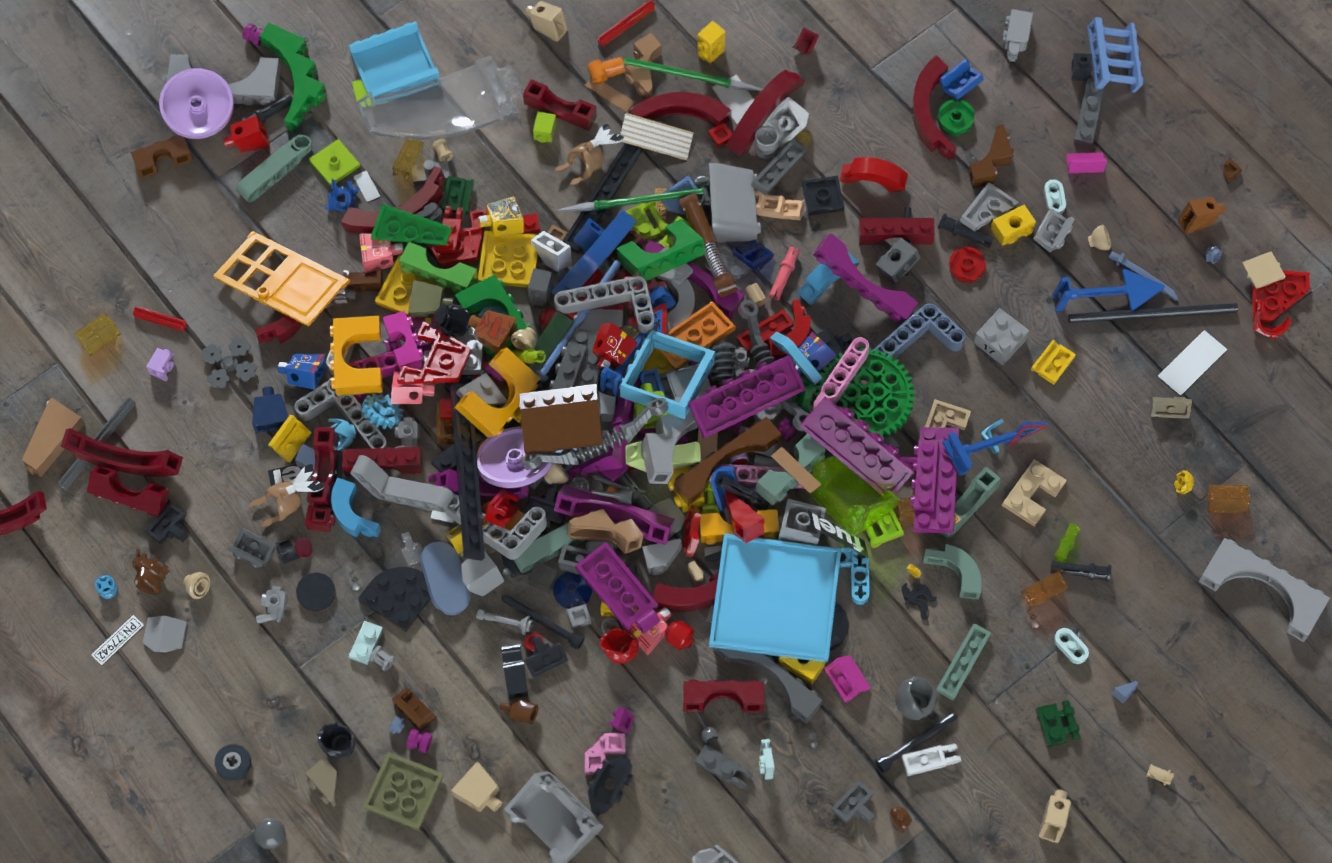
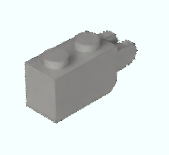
[1002,9,1033,61]

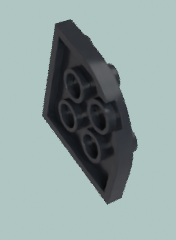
[358,567,431,632]

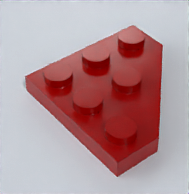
[1252,270,1310,323]

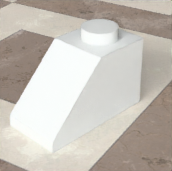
[531,231,572,273]

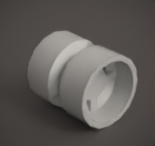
[754,126,779,159]

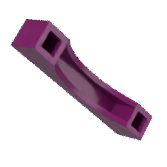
[812,233,918,324]
[643,240,744,320]
[554,485,675,545]

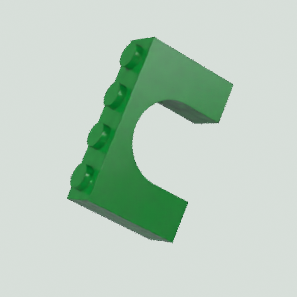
[616,219,706,281]
[455,274,531,360]

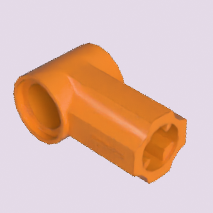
[587,57,626,84]

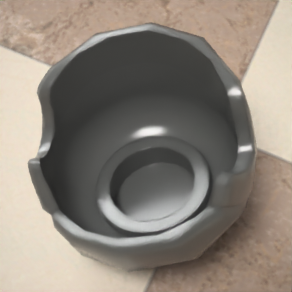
[254,818,286,850]

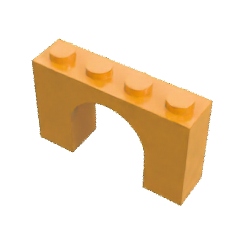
[330,316,383,396]
[454,348,540,438]

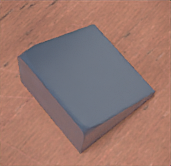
[295,444,315,471]
[1112,681,1138,703]

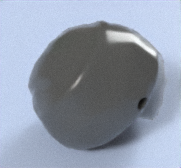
[895,677,937,720]

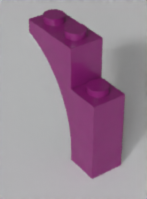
[437,469,529,504]

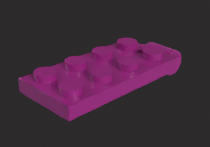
[575,542,660,634]

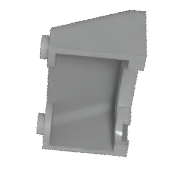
[709,163,761,243]
[504,771,603,863]

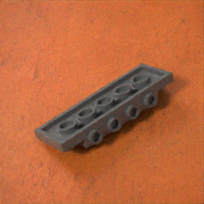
[549,328,602,390]

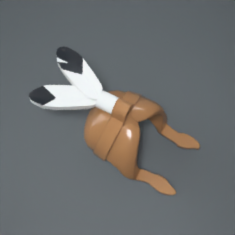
[555,124,624,186]
[249,464,324,527]

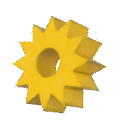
[906,564,921,578]

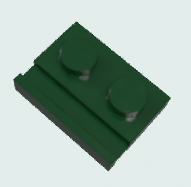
[441,176,474,215]

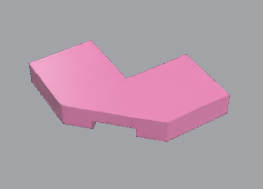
[585,733,625,775]

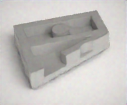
[456,373,507,407]

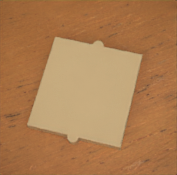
[1242,251,1286,289]

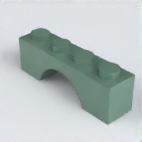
[755,434,825,505]
[940,466,1001,540]

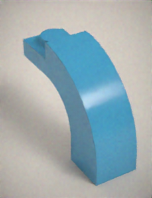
[797,252,860,305]
[331,478,381,538]

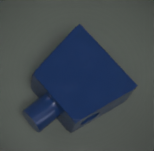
[252,386,288,433]

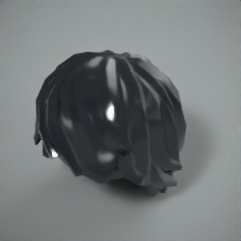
[433,304,471,337]
[317,722,356,759]

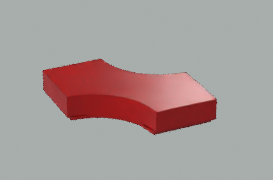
[682,505,702,557]

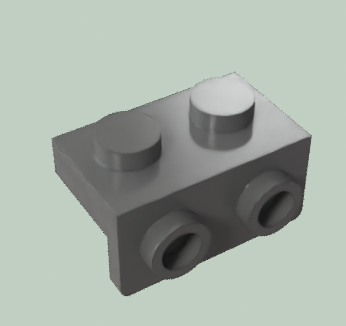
[228,528,277,568]

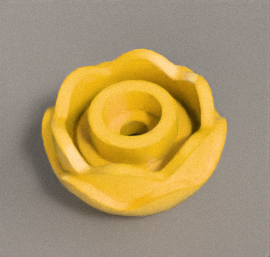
[1174,470,1194,494]

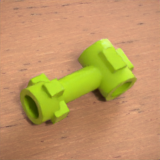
[703,481,720,514]

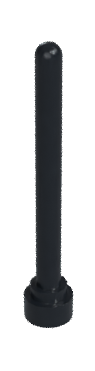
[501,595,585,650]
[875,713,957,773]

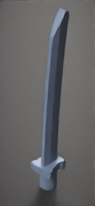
[1109,251,1178,301]

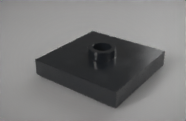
[801,175,845,216]

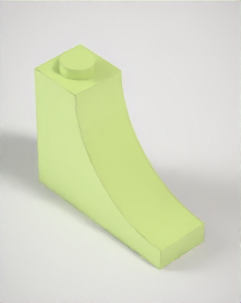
[626,441,701,473]

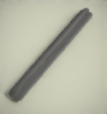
[57,397,136,490]

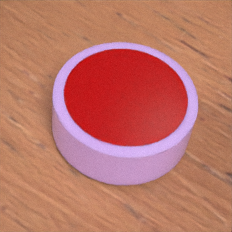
[729,453,749,465]

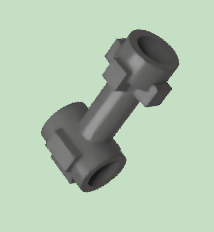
[694,176,711,210]
[326,288,356,307]

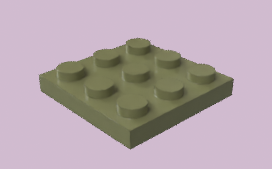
[363,752,444,831]

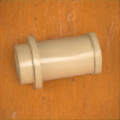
[1147,764,1174,785]

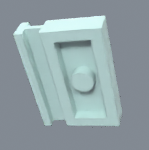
[759,739,774,779]

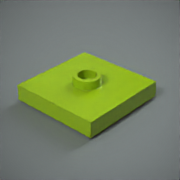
[309,139,361,185]

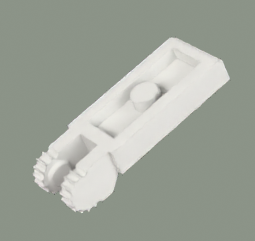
[902,744,961,776]

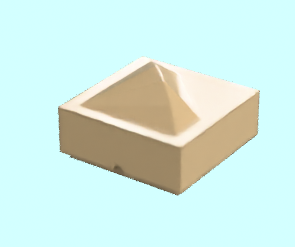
[688,561,703,587]

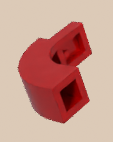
[840,157,908,192]
[768,300,811,362]

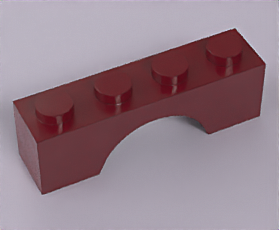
[523,79,597,131]
[858,218,935,245]
[307,427,339,508]
[342,447,422,476]
[87,465,170,516]
[683,679,764,713]

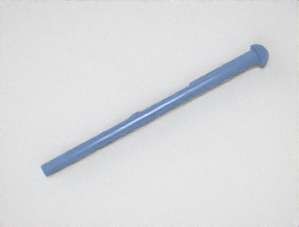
[535,260,621,382]

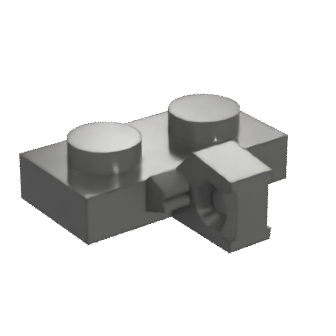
[831,780,874,824]

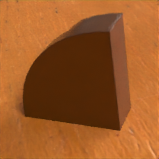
[1223,158,1242,183]

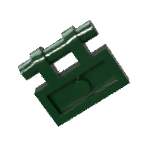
[1036,700,1081,747]

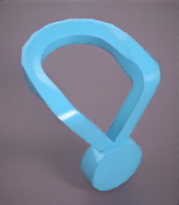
[981,418,1004,454]

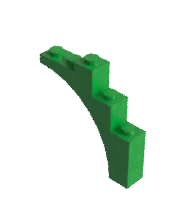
[259,22,327,132]

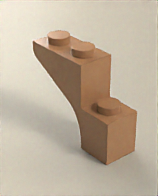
[626,33,662,99]
[567,509,644,554]

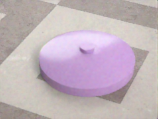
[159,68,234,139]
[477,427,554,488]

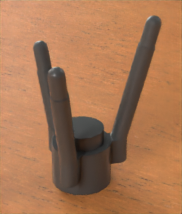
[591,474,634,505]

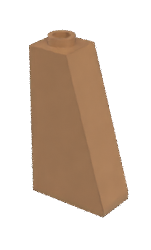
[22,397,85,477]

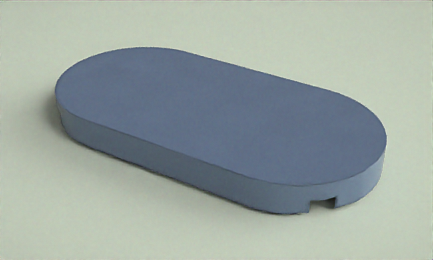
[420,541,470,615]

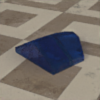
[732,240,774,271]

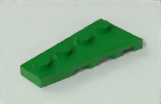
[370,203,453,246]

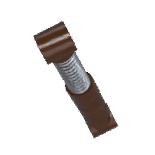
[679,192,738,298]

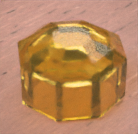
[794,129,813,147]

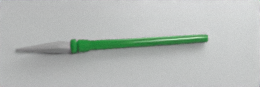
[624,57,763,91]
[558,188,705,211]

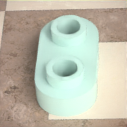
[1044,180,1066,214]
[1054,628,1089,664]

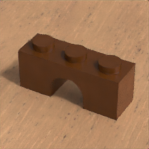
[131,135,193,179]

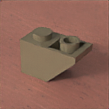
[305,757,339,807]

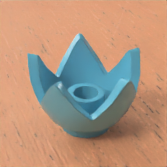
[328,419,356,451]

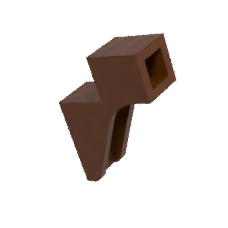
[968,124,1014,188]

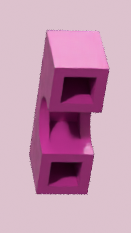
[383,311,425,372]

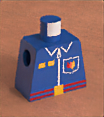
[795,332,837,377]
[278,354,326,389]

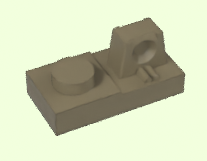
[1150,397,1192,419]

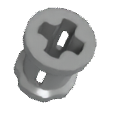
[369,646,395,672]

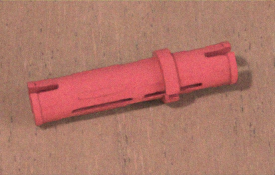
[769,247,800,301]

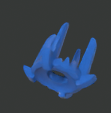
[325,179,360,212]

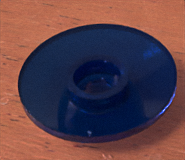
[553,572,592,609]

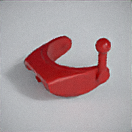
[1253,300,1292,339]

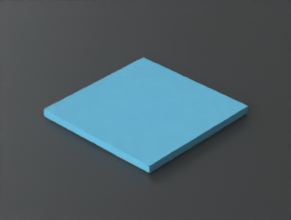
[709,534,841,662]

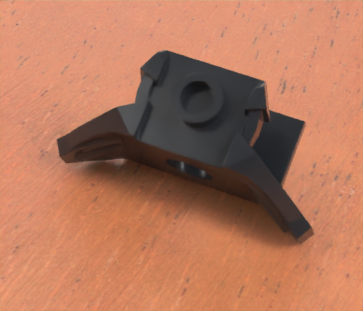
[588,756,634,816]

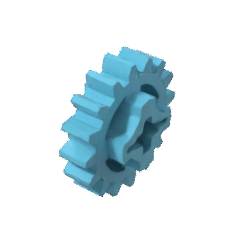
[361,393,403,429]

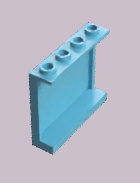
[349,22,440,104]

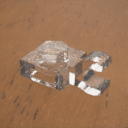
[401,532,423,567]

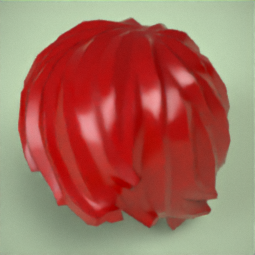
[600,627,639,664]

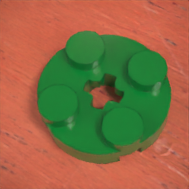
[937,100,974,136]
[791,379,816,416]

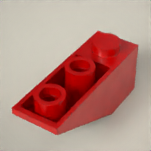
[725,490,765,544]

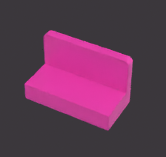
[1066,153,1107,173]
[825,656,871,702]

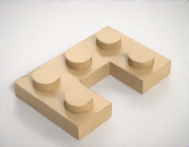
[925,399,971,431]
[1002,459,1067,527]

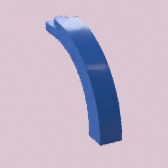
[551,209,637,304]

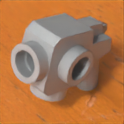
[730,347,749,379]
[395,417,420,447]
[256,586,288,624]

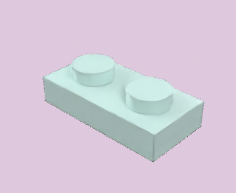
[349,621,383,665]

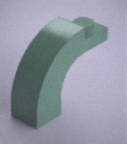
[923,544,982,600]

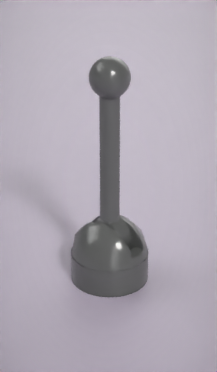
[695,711,719,744]

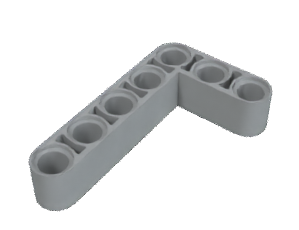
[554,276,654,334]
[295,379,388,448]
[351,455,454,512]
[446,493,547,560]

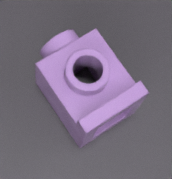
[146,348,174,381]

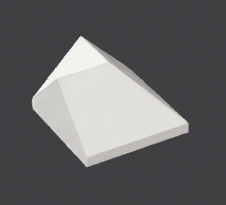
[765,97,809,149]

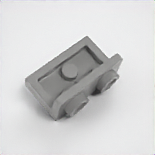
[1033,208,1075,252]

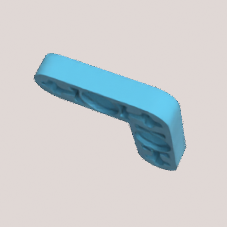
[769,332,822,385]
[839,548,869,605]

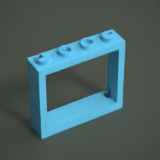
[618,330,715,419]

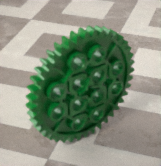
[814,347,915,438]

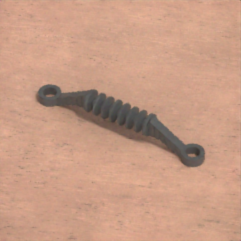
[738,300,809,432]
[521,398,669,470]

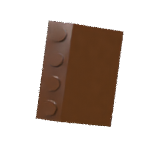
[519,384,603,454]

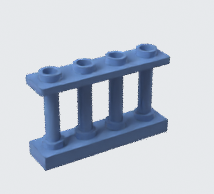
[1087,17,1143,93]

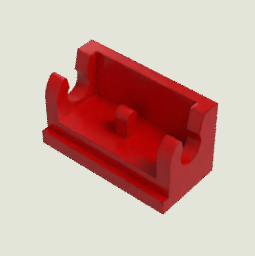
[484,488,519,528]

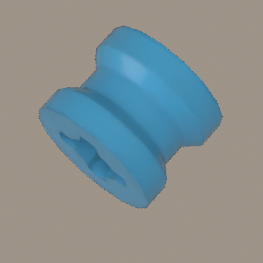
[95,575,118,599]

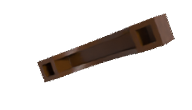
[674,416,781,506]

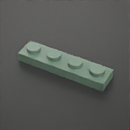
[936,623,991,701]

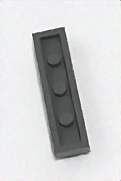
[1074,78,1105,146]
[751,139,808,196]

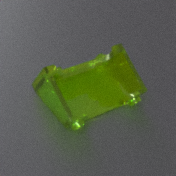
[810,456,899,536]

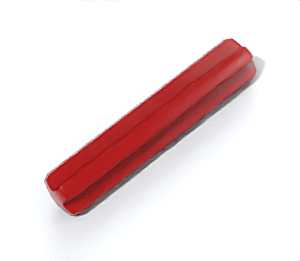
[133,306,187,331]

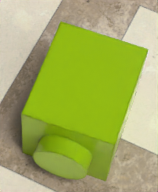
[533,112,556,143]

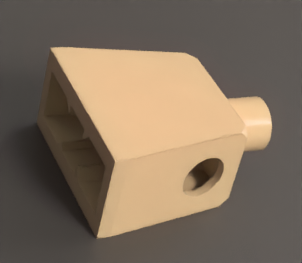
[525,1,568,42]
[451,762,502,812]
[1039,790,1071,843]

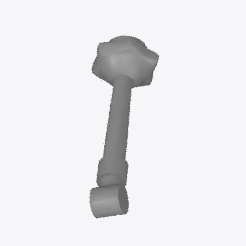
[476,610,533,635]

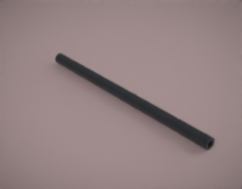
[1068,303,1238,323]

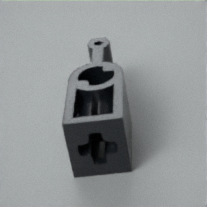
[501,644,528,699]

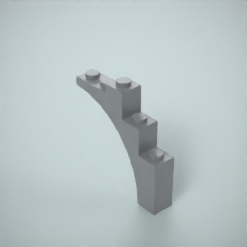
[641,397,698,484]

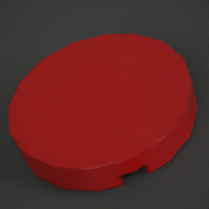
[948,247,986,283]

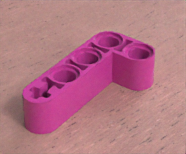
[347,351,400,402]

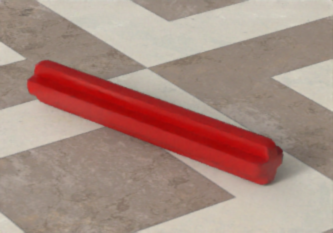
[597,0,655,47]

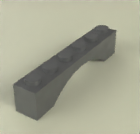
[713,647,822,724]

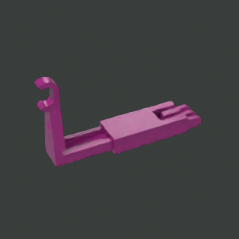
[567,377,641,481]

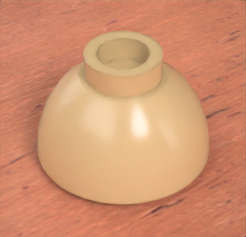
[1088,225,1111,250]
[511,327,536,350]
[543,463,569,484]
[184,572,211,599]

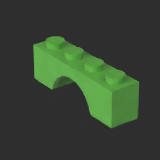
[399,242,478,293]

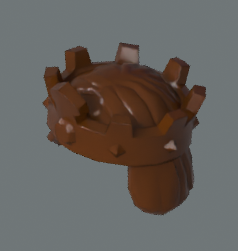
[132,549,170,595]

